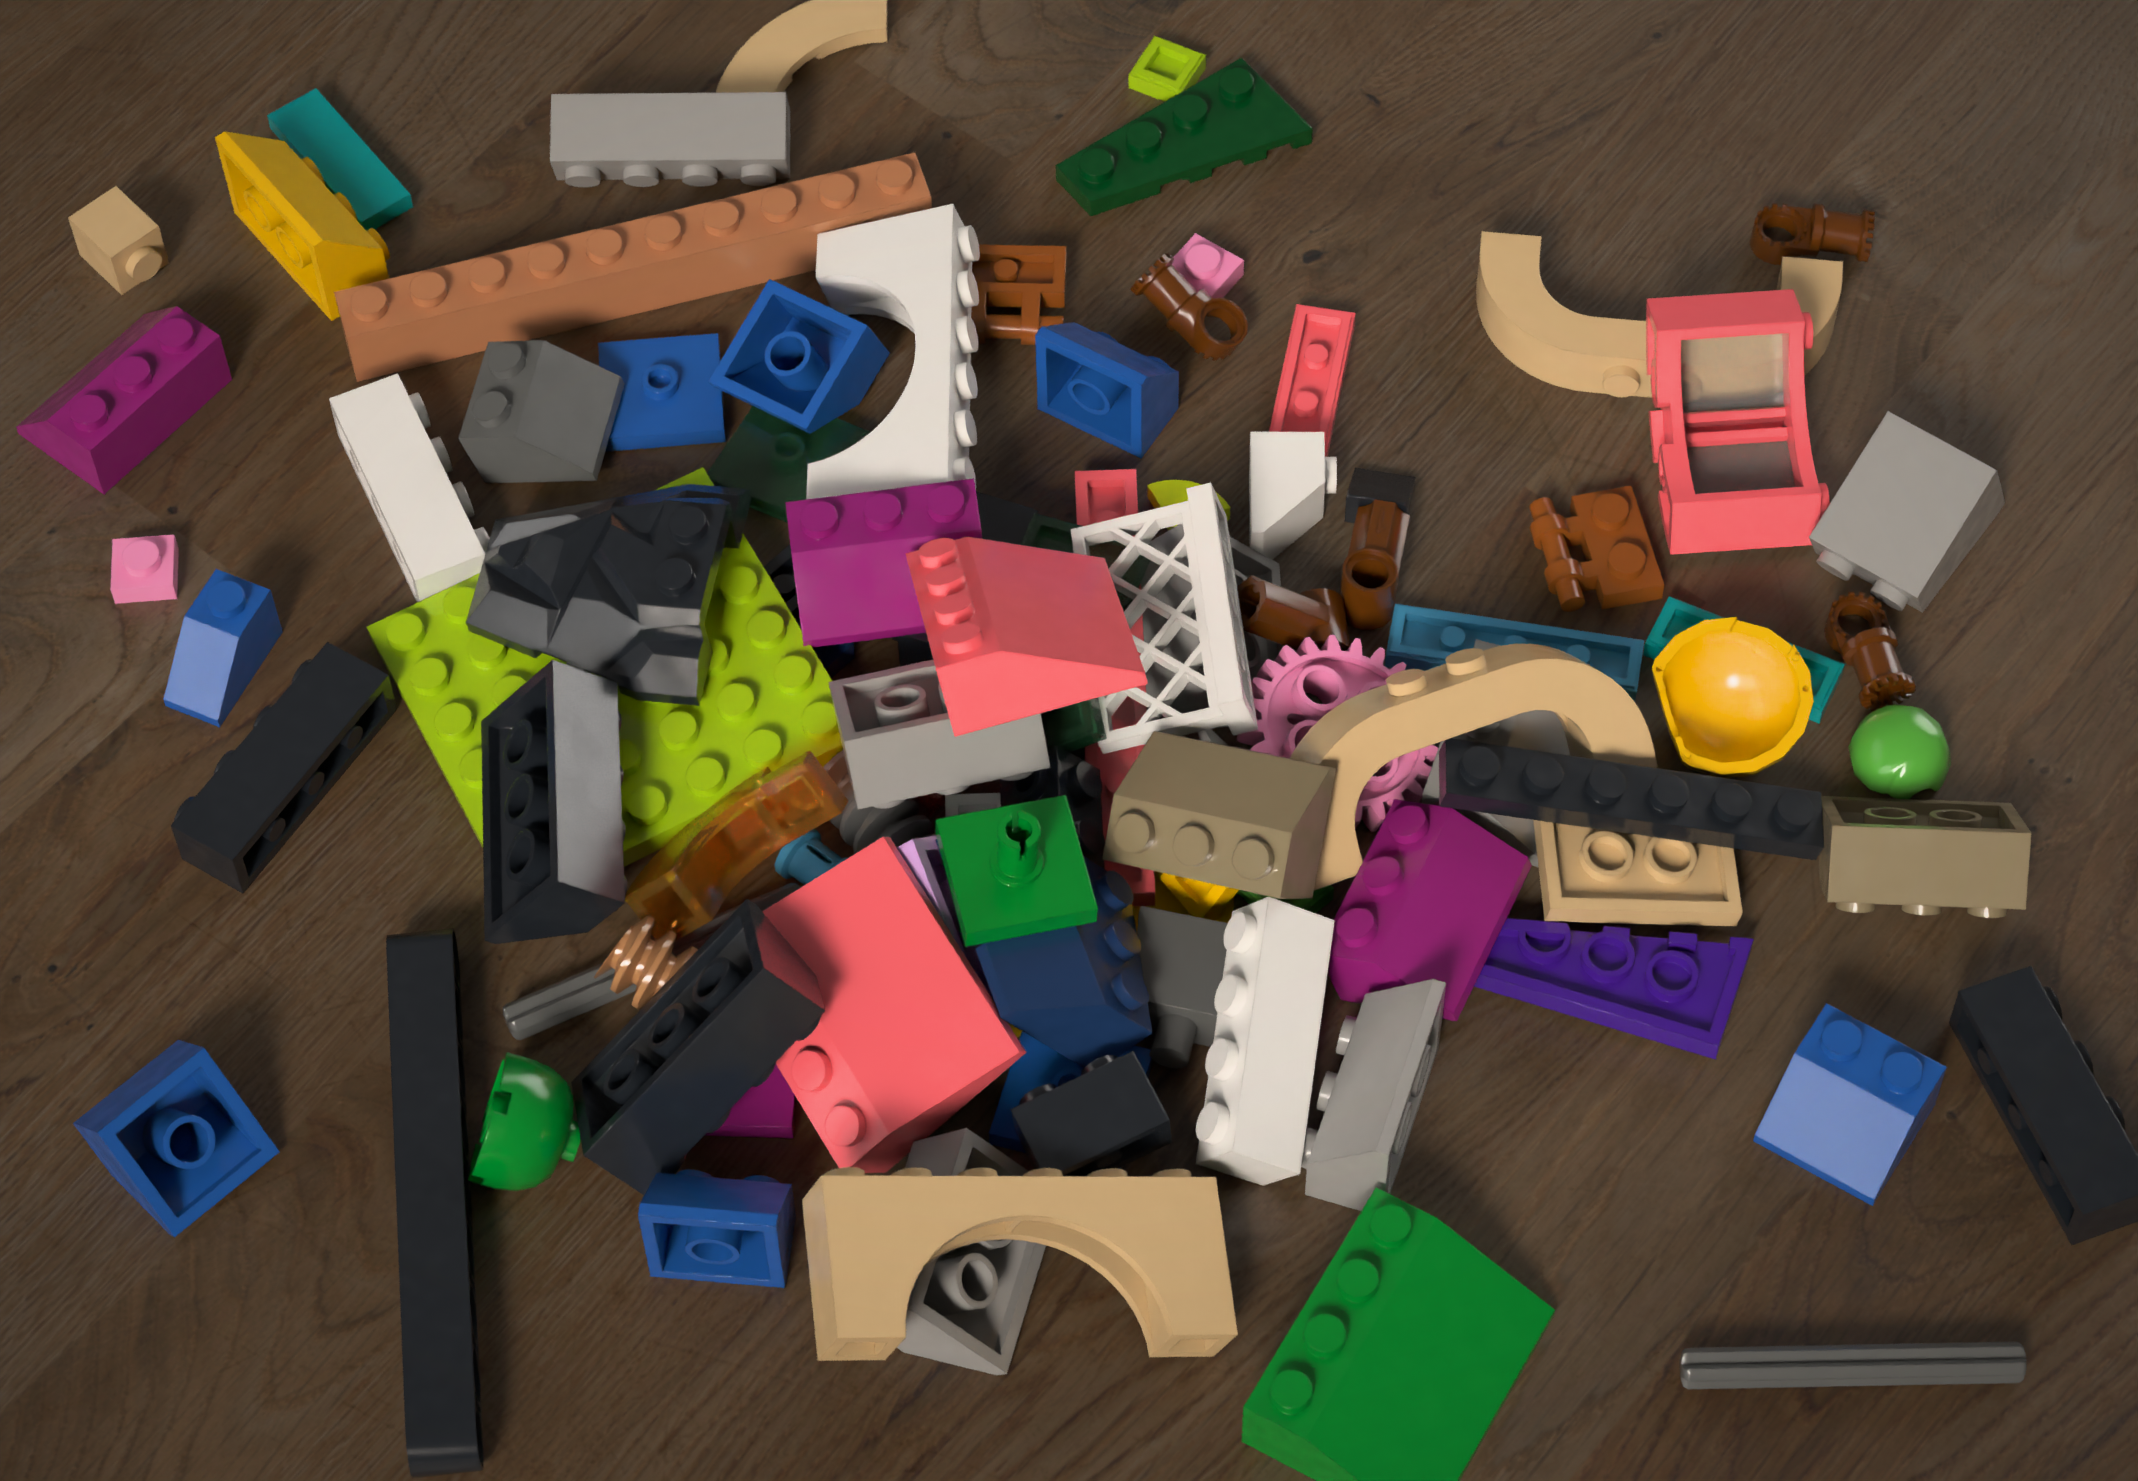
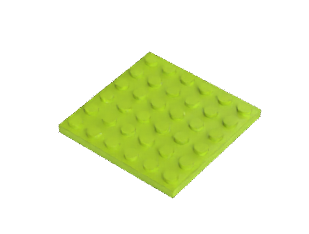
[367,467,843,867]

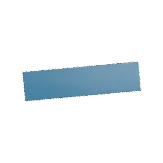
[1385,604,1644,702]

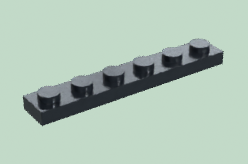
[1439,738,1824,860]

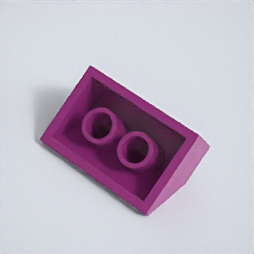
[16,306,232,494]
[785,478,982,647]
[1328,799,1532,1021]

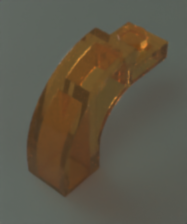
[625,750,849,941]

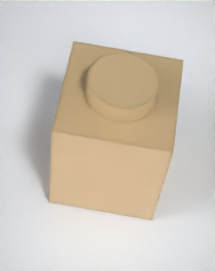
[68,186,169,295]

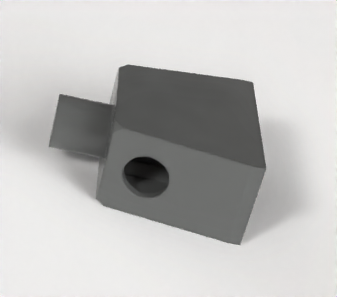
[1137,906,1228,1069]

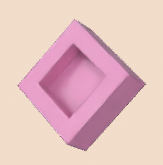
[1173,233,1244,298]
[111,534,179,604]

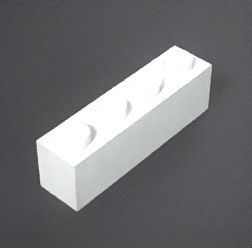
[329,373,490,603]
[1196,896,1335,1186]

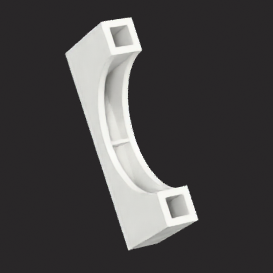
[806,204,980,500]

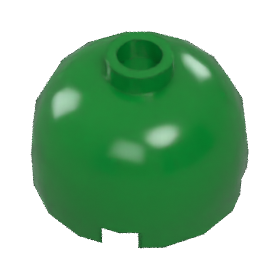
[467,1052,581,1191]

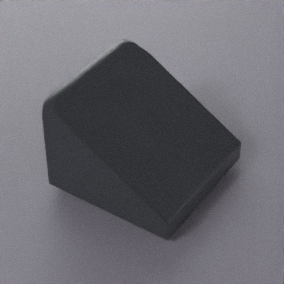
[1344,467,1416,523]

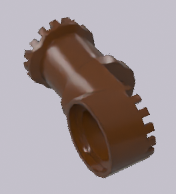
[1750,203,1875,265]
[1130,253,1248,361]
[1824,592,1916,711]

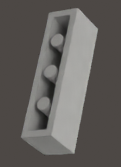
[550,92,790,187]

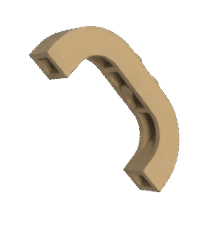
[1476,231,1843,403]
[1290,644,1658,890]

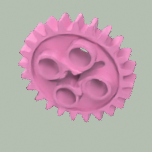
[1237,635,1438,832]

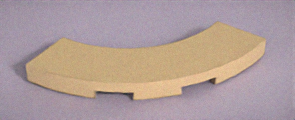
[716,0,888,93]

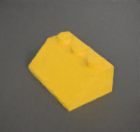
[215,131,390,321]

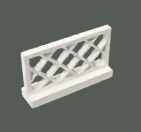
[1071,482,1258,754]

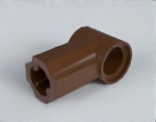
[1340,499,1410,630]
[1237,575,1350,652]

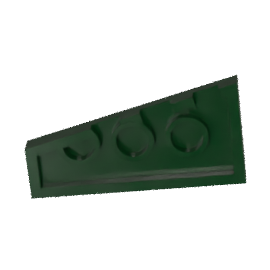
[1056,57,1313,216]

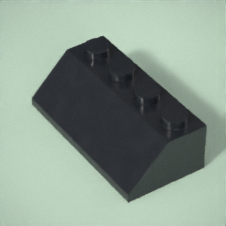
[481,660,628,944]
[571,899,825,1195]

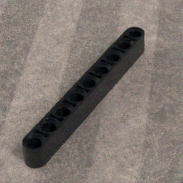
[386,928,484,1478]

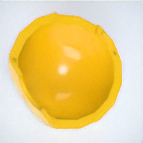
[1652,617,1814,778]

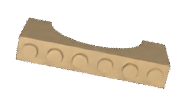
[802,1167,1238,1361]

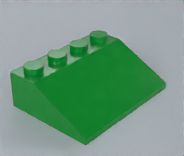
[1241,1187,1555,1481]

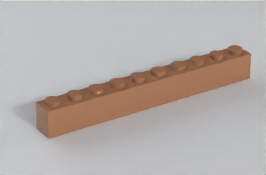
[334,152,932,382]

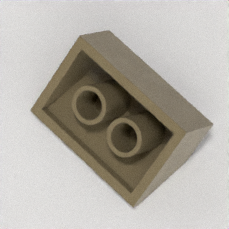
[1102,731,1336,899]
[1819,796,2032,918]

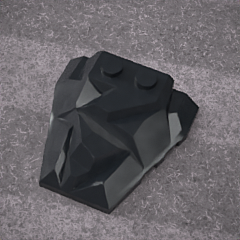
[466,484,752,706]

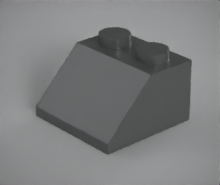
[458,340,625,483]

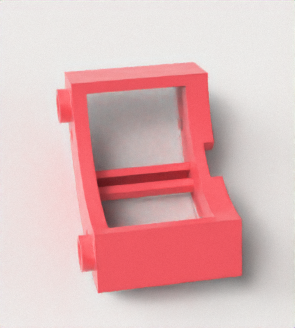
[1646,289,1830,555]

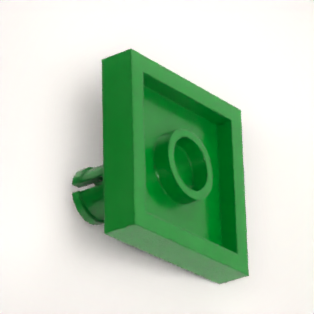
[935,795,1098,947]

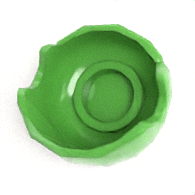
[1848,704,1951,799]

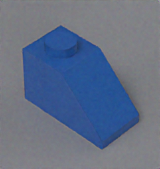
[163,569,283,727]

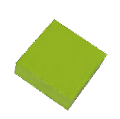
[1129,36,1206,102]

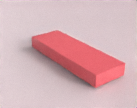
[1269,304,1356,457]

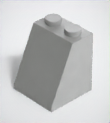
[1809,411,2005,613]

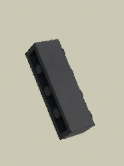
[171,642,397,894]
[1949,966,2138,1245]

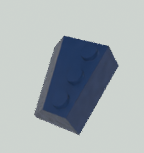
[935,839,1152,1068]

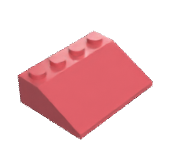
[905,537,1148,737]
[762,837,1026,1173]

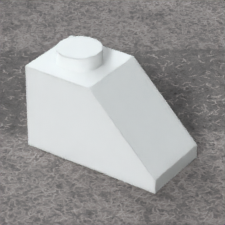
[1249,432,1337,560]

